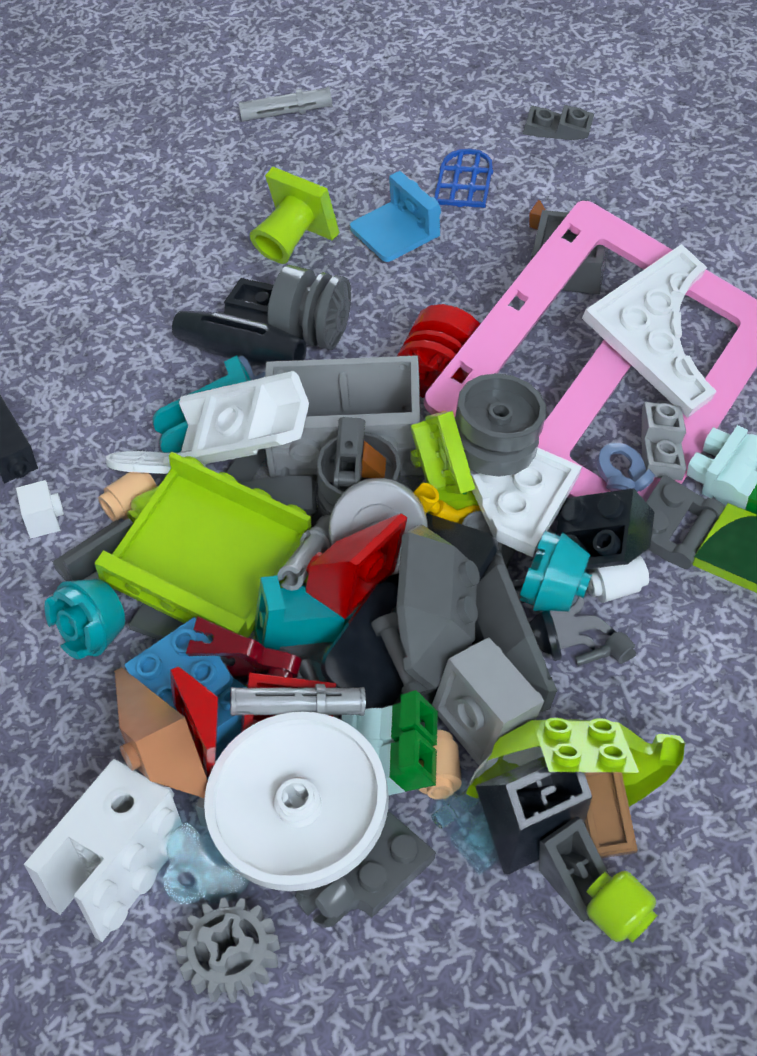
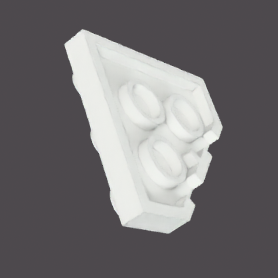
[469,448,582,557]

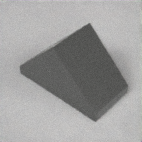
[539,816,609,922]

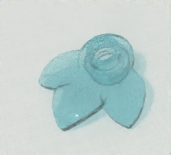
[163,822,249,904]

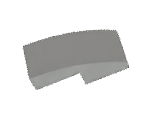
[641,402,687,481]

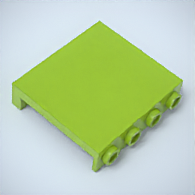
[95,452,311,638]

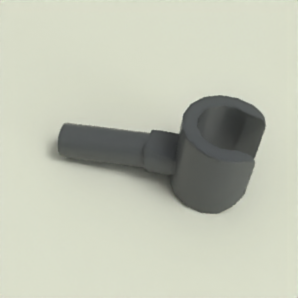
[575,632,636,666]

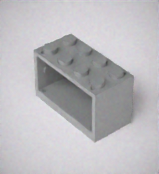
[265,356,423,479]

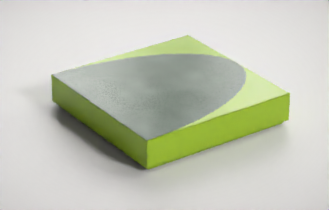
[693,503,757,593]

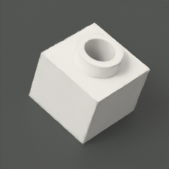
[16,480,64,539]

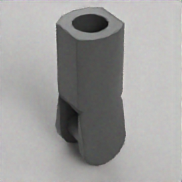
[334,417,366,489]

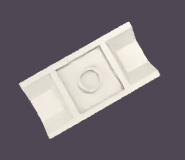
[163,371,309,466]

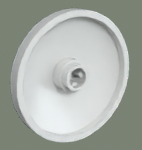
[204,711,389,891]

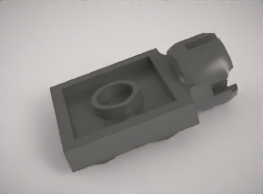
[295,811,436,928]

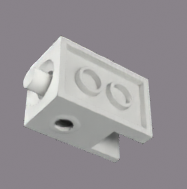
[24,759,187,942]

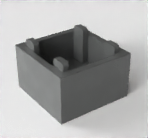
[531,210,608,294]

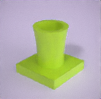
[250,167,340,264]

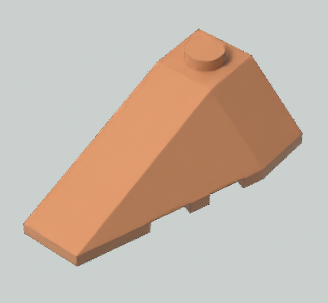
[114,667,208,798]

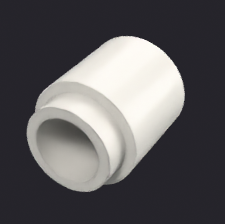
[587,555,649,603]

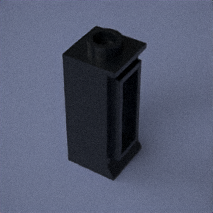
[0,395,38,484]

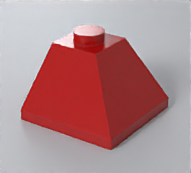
[306,513,408,619]

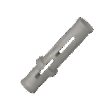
[239,87,333,122]
[277,515,332,591]
[230,684,366,716]

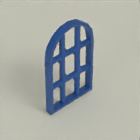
[434,148,494,208]

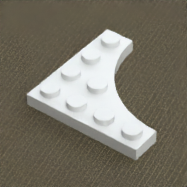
[582,244,717,418]

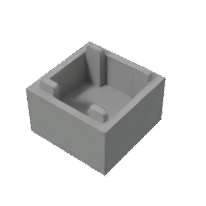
[432,637,544,766]

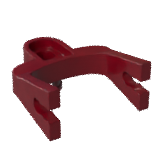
[186,616,302,679]

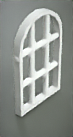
[106,451,206,474]

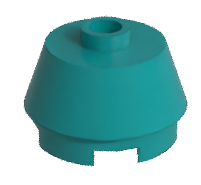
[520,531,592,612]
[44,579,125,660]

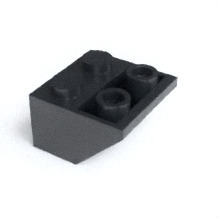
[556,488,655,569]
[475,756,592,874]

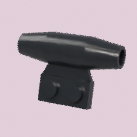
[172,278,307,366]

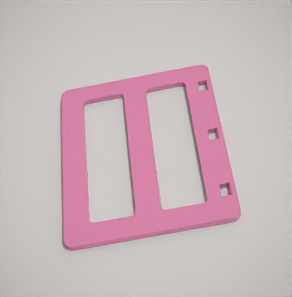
[424,201,757,502]

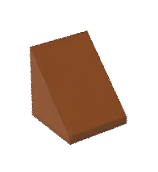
[529,200,546,230]
[362,441,386,478]

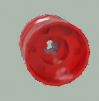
[397,304,480,398]

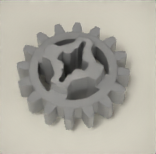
[175,897,280,1003]

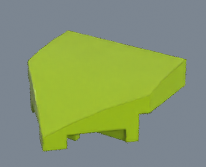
[411,411,475,494]

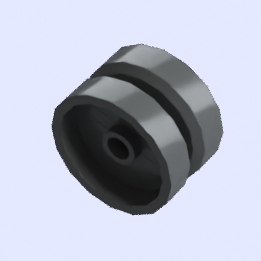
[454,373,546,477]

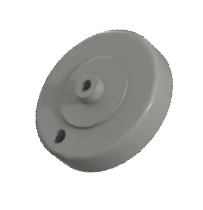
[329,478,428,576]

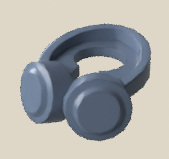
[597,443,655,492]

